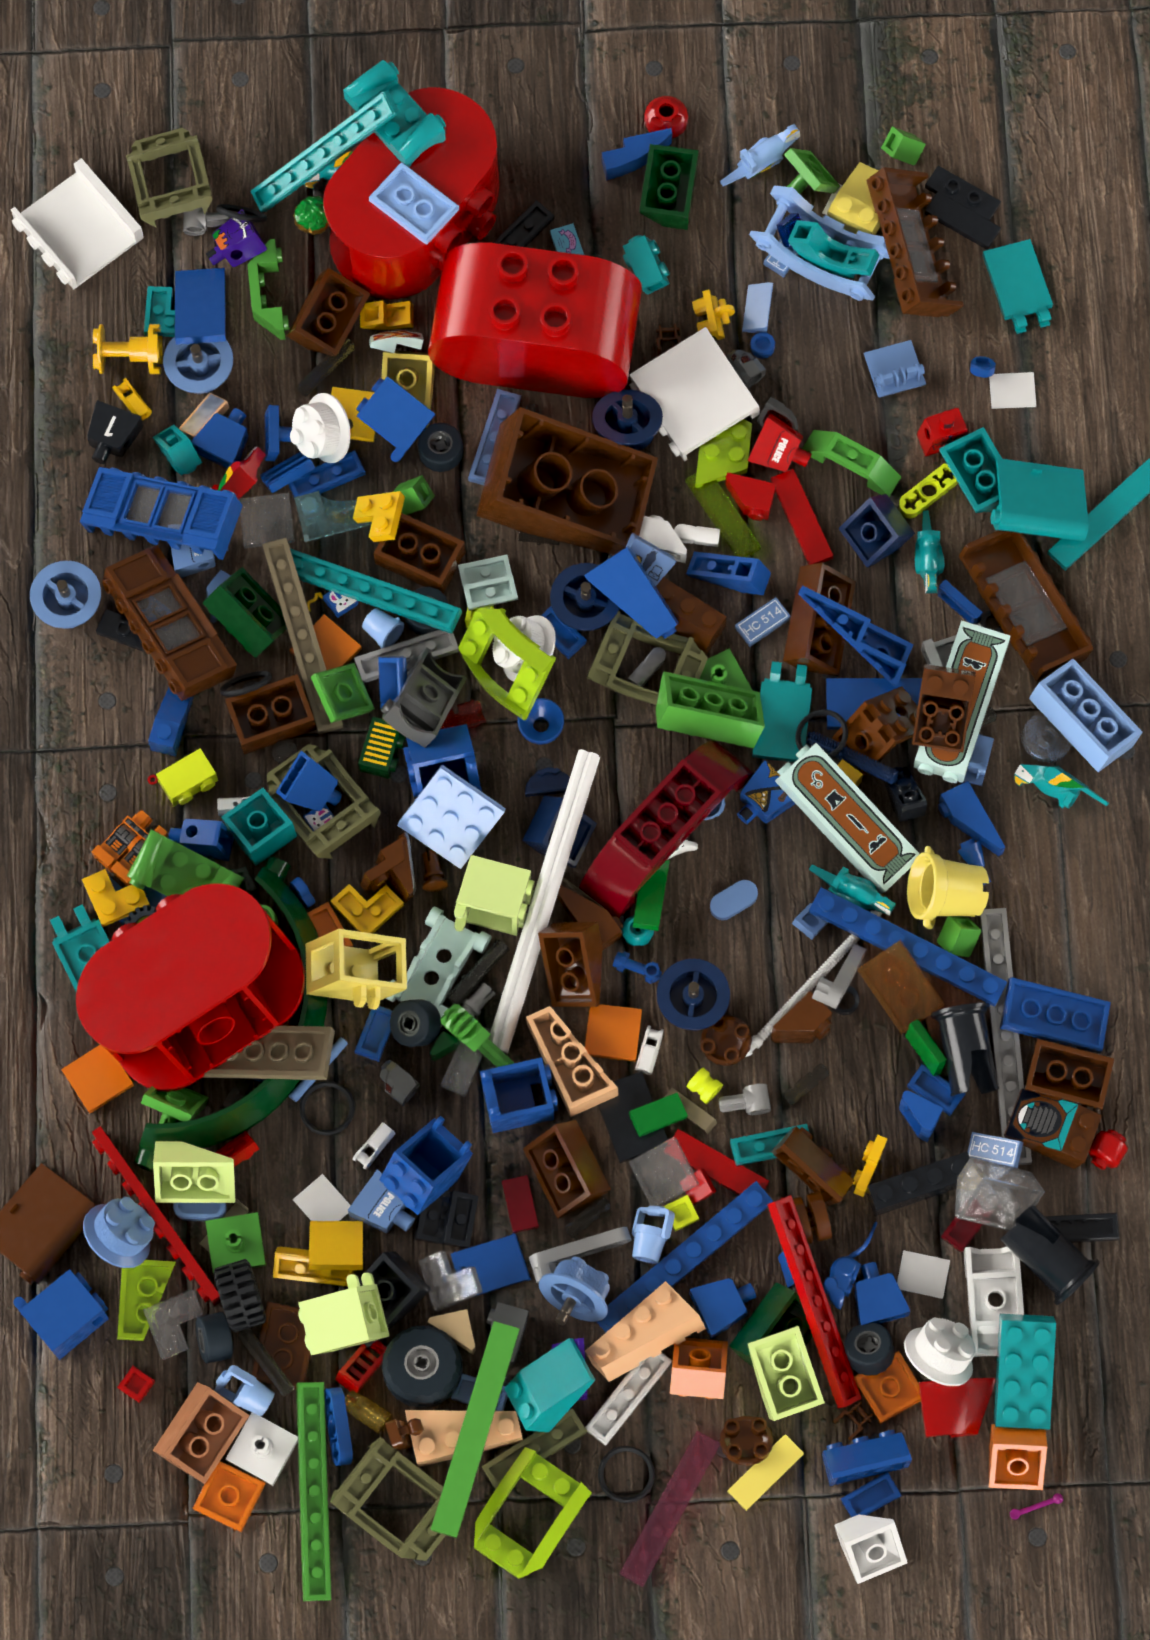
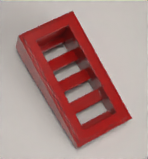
[335,1340,387,1395]

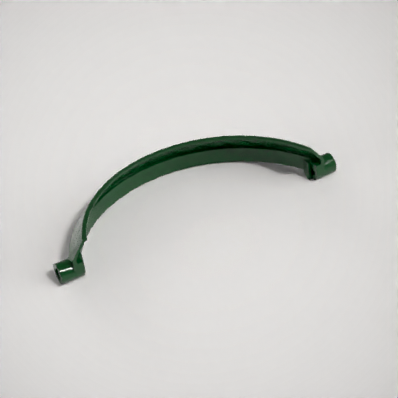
[134,857,328,1173]

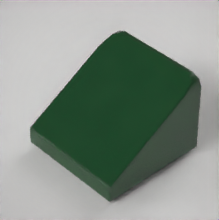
[430,1031,461,1061]

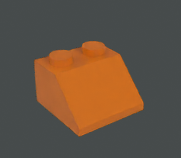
[670,1337,728,1399]
[989,1424,1047,1490]

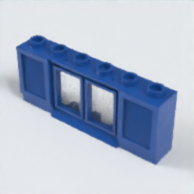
[80,467,243,560]

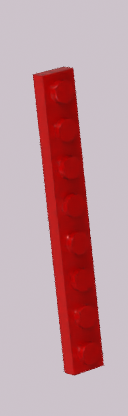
[92,1126,221,1306]
[767,1195,862,1408]

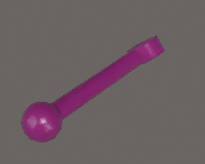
[1009,1493,1063,1520]

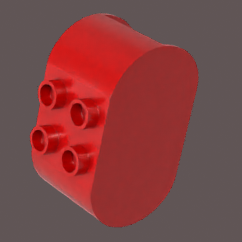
[323,87,499,299]
[428,243,642,398]
[76,883,305,1092]

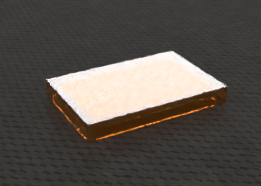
[857,939,945,1034]

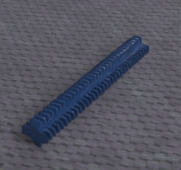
[806,731,899,785]

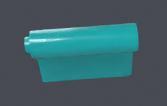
[990,458,1089,541]

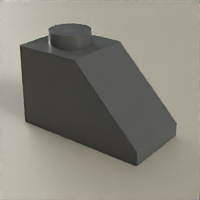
[487,1302,529,1366]

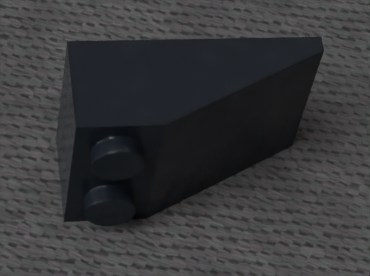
[359,1251,431,1348]

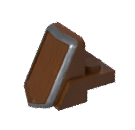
[360,832,416,903]

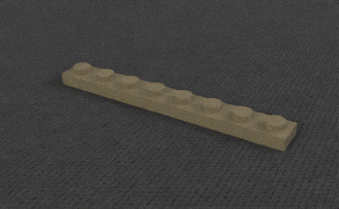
[262,538,343,735]

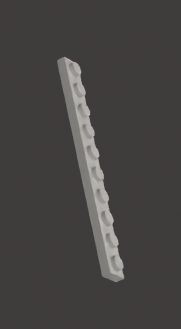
[980,908,1032,1165]

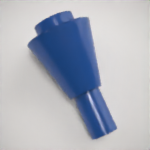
[957,838,991,886]

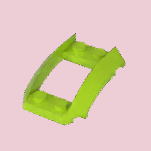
[458,607,556,721]
[474,1447,592,1579]

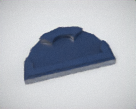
[525,767,570,797]

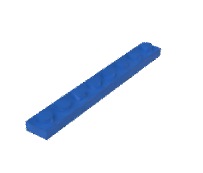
[809,887,1008,1007]
[596,1181,773,1333]

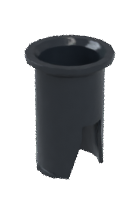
[930,1003,1000,1097]
[999,1205,1100,1305]

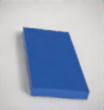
[175,268,226,345]
[826,678,922,730]
[1000,977,1111,1053]

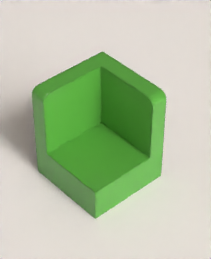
[881,126,926,165]
[393,475,435,515]
[937,916,982,957]

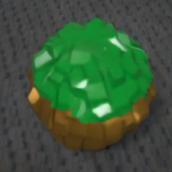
[293,196,329,235]

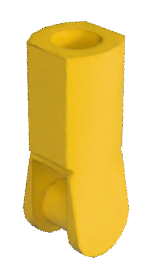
[112,378,152,421]

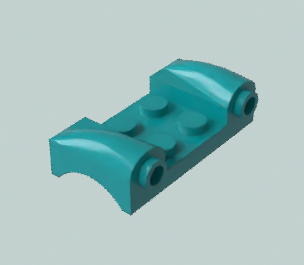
[343,60,446,167]

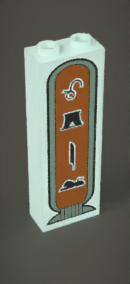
[914,620,1010,783]
[775,743,920,895]

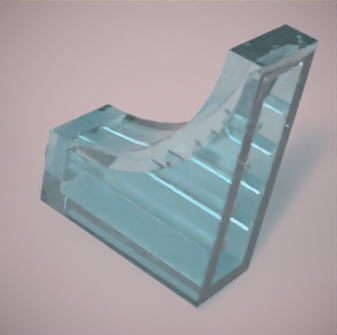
[294,491,372,542]

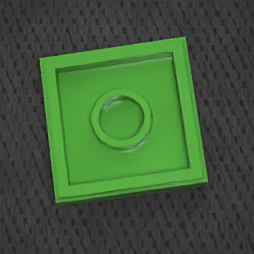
[311,663,375,723]

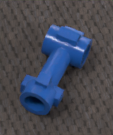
[613,951,662,984]

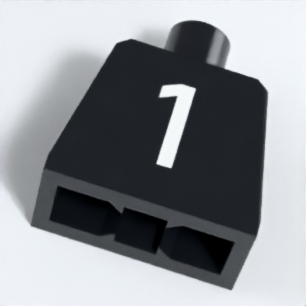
[87,400,143,464]

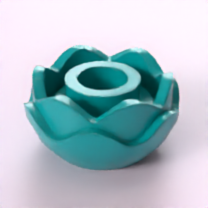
[621,915,654,946]

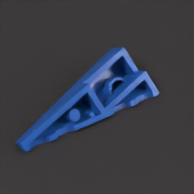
[798,586,914,687]

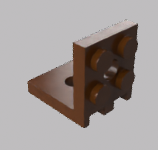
[832,686,918,777]

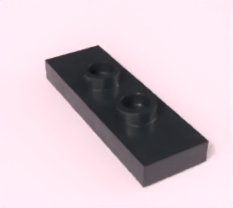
[925,166,1001,221]
[96,609,177,655]
[1045,1213,1120,1243]

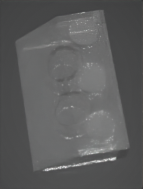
[955,1157,1045,1231]

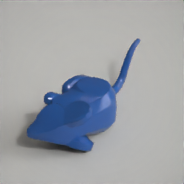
[823,1222,877,1310]

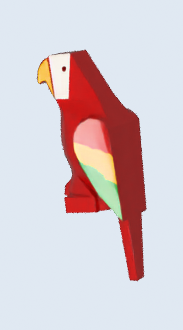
[211,447,266,500]

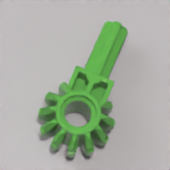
[440,1004,514,1067]

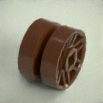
[793,1191,832,1244]

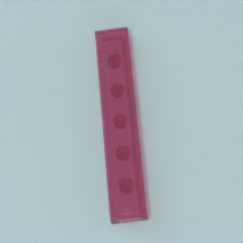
[619,1431,720,1588]

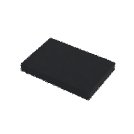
[598,1071,669,1163]

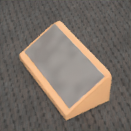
[179,393,229,440]

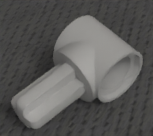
[183,207,231,236]
[719,1083,771,1115]

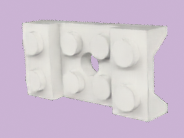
[964,1247,1024,1357]

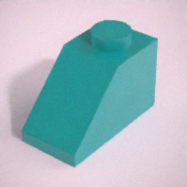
[153,424,202,475]

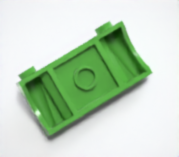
[127,829,244,896]

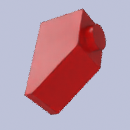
[725,472,776,521]

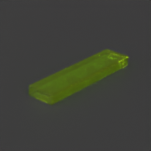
[685,473,761,557]

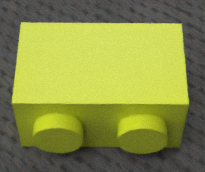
[156,748,218,807]

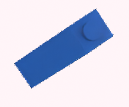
[686,551,771,595]
[148,687,194,757]
[938,781,1005,856]

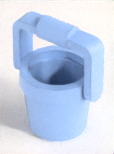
[632,1205,675,1264]
[214,1365,275,1416]

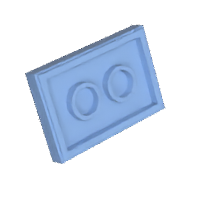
[369,162,459,245]

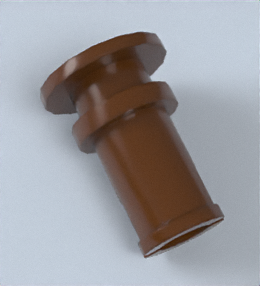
[422,850,448,892]

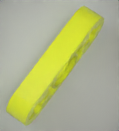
[898,463,958,518]

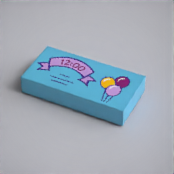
[550,223,584,255]

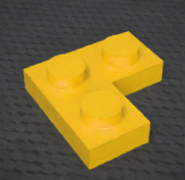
[353,491,405,542]
[82,869,150,927]
[330,884,404,934]
[853,1135,887,1197]

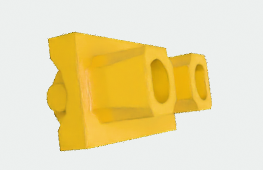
[692,290,735,340]

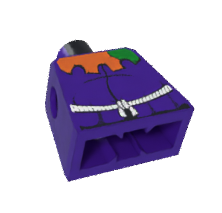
[206,209,267,267]

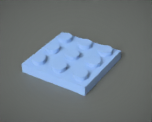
[397,765,506,869]

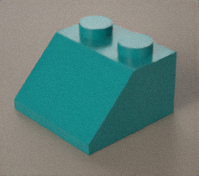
[221,788,297,866]

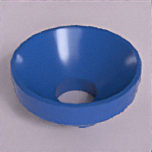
[518,698,564,744]

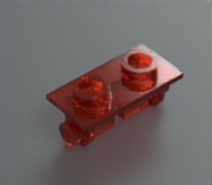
[440,700,486,729]

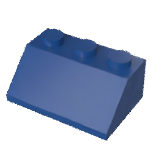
[822,1430,912,1486]

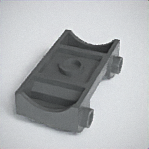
[381,647,467,748]

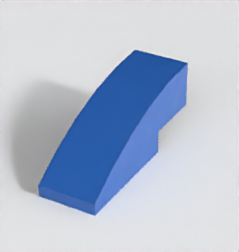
[602,128,672,181]

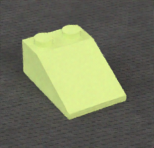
[153,1141,236,1203]
[747,1326,825,1421]

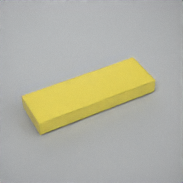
[727,1434,804,1511]

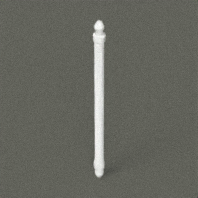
[745,910,883,1057]

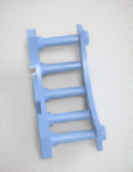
[749,186,889,301]

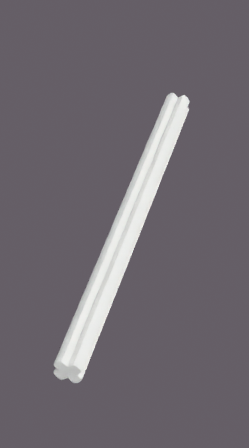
[489,749,600,1053]

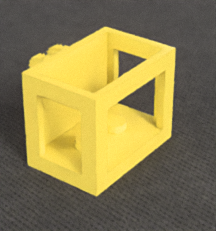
[305,929,407,1010]

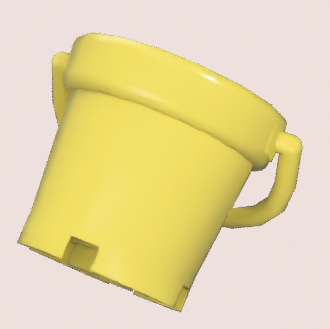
[907,846,989,929]

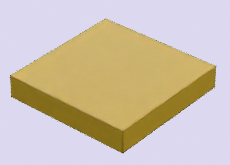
[331,387,376,442]
[309,1221,363,1270]

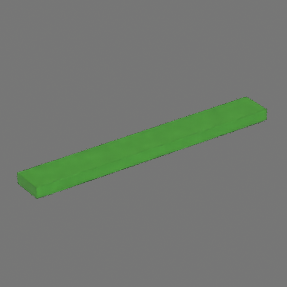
[431,1321,520,1538]
[296,1382,331,1602]

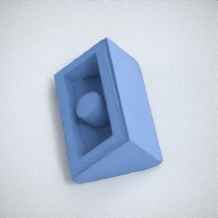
[742,282,773,333]

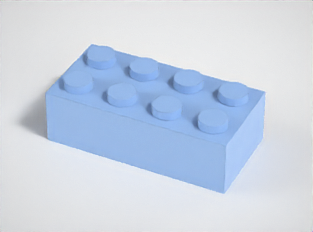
[1029,659,1143,772]

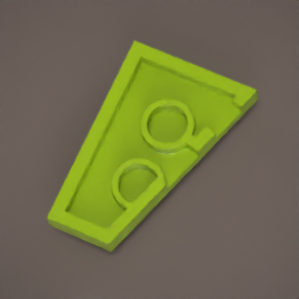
[117,1260,176,1341]

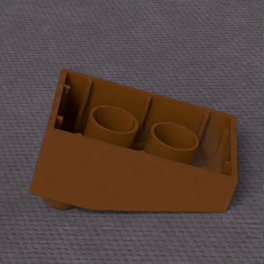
[476,407,658,555]

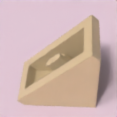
[427,1309,476,1355]

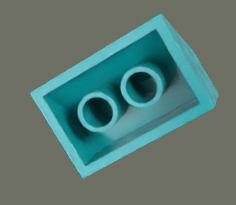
[939,427,1002,513]

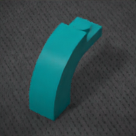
[788,220,879,279]

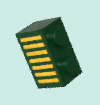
[358,717,406,779]

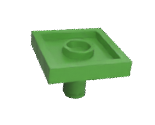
[784,148,841,194]
[700,648,753,691]
[141,1086,209,1124]
[205,1212,266,1274]

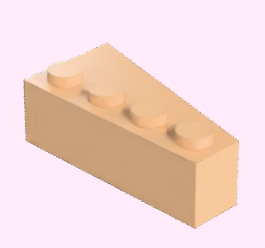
[526,1006,618,1117]
[585,1281,706,1382]
[405,1410,523,1467]

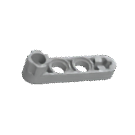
[812,944,867,1009]
[529,1227,632,1283]

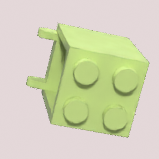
[454,855,535,936]
[298,1272,390,1355]

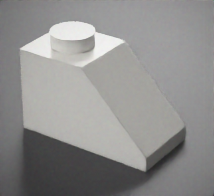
[639,515,687,563]

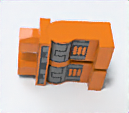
[91,810,169,886]

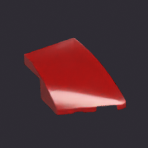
[918,1378,995,1438]

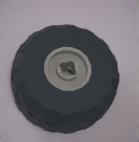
[382,1325,463,1408]

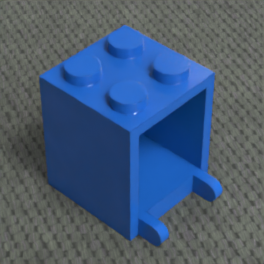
[356,376,436,462]
[403,724,482,798]
[480,1057,558,1133]
[379,1116,473,1215]
[13,1269,109,1360]

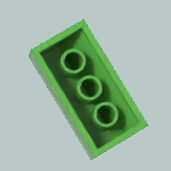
[656,672,765,748]

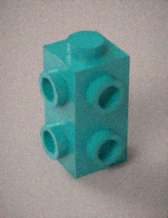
[623,235,670,295]

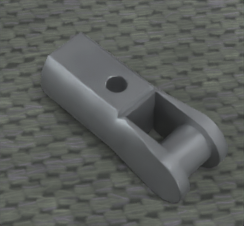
[627,647,666,687]

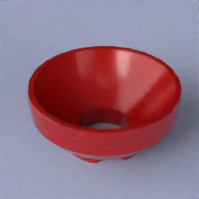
[644,96,688,138]

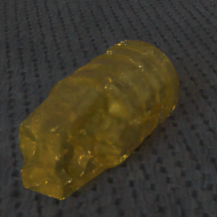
[345,1390,392,1434]

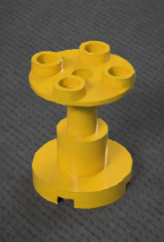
[93,324,163,374]

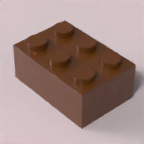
[374,513,466,594]
[225,674,316,755]

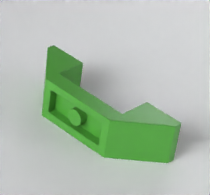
[248,239,289,340]
[802,430,901,498]

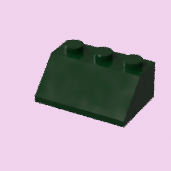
[639,144,699,230]
[203,567,287,658]
[729,1282,813,1368]

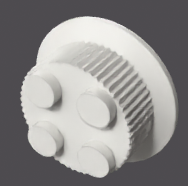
[290,393,353,463]
[492,615,556,682]
[904,1317,976,1386]

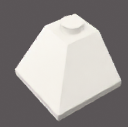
[834,1515,907,1584]

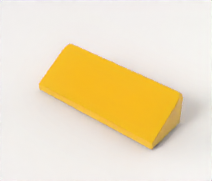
[273,1247,354,1287]

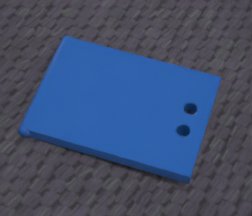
[450,1233,531,1300]

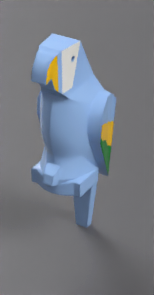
[720,124,800,186]

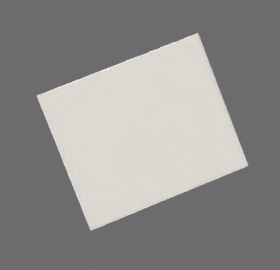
[989,372,1036,409]
[293,1174,351,1221]
[897,1250,950,1299]

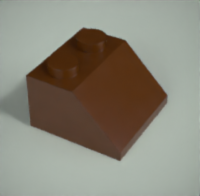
[771,991,832,1043]

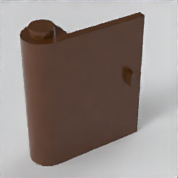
[0,1163,96,1285]

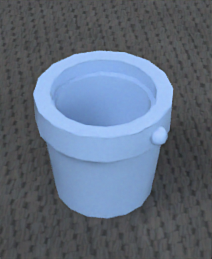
[362,608,404,649]

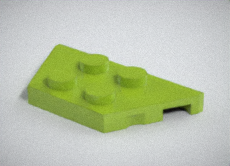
[695,419,752,488]

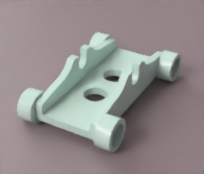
[386,906,492,1027]

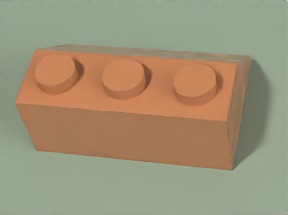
[153,1382,250,1484]

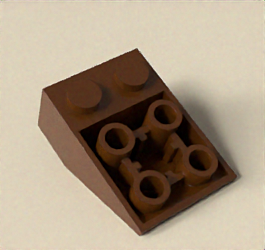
[912,664,976,752]

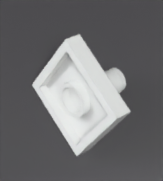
[225,1413,298,1486]

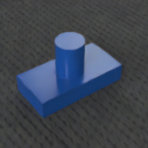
[264,405,293,462]

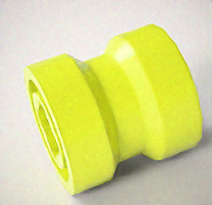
[686,1067,723,1104]

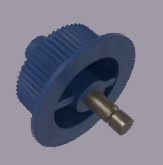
[592,390,663,451]
[550,563,620,631]
[657,959,730,1030]

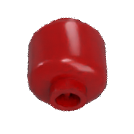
[1089,1129,1128,1170]

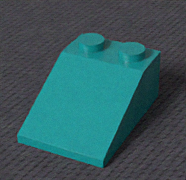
[504,1338,595,1432]

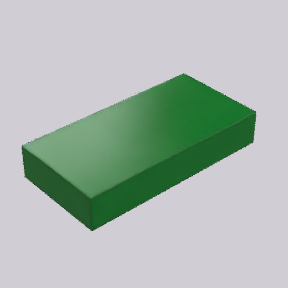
[905,1019,947,1077]
[628,1093,688,1137]

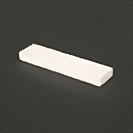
[585,1353,672,1446]

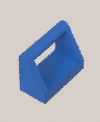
[378,656,407,709]
[899,1091,943,1143]

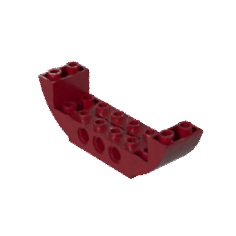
[579,740,754,919]

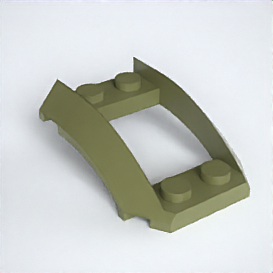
[126,128,213,228]
[586,611,708,705]
[267,744,381,859]
[330,1437,446,1561]

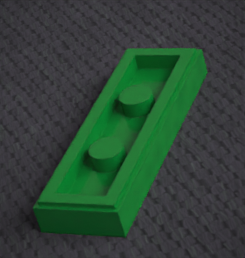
[633,860,670,931]

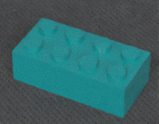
[994,1313,1056,1430]

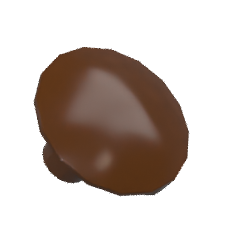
[700,1015,752,1066]
[720,1416,773,1466]

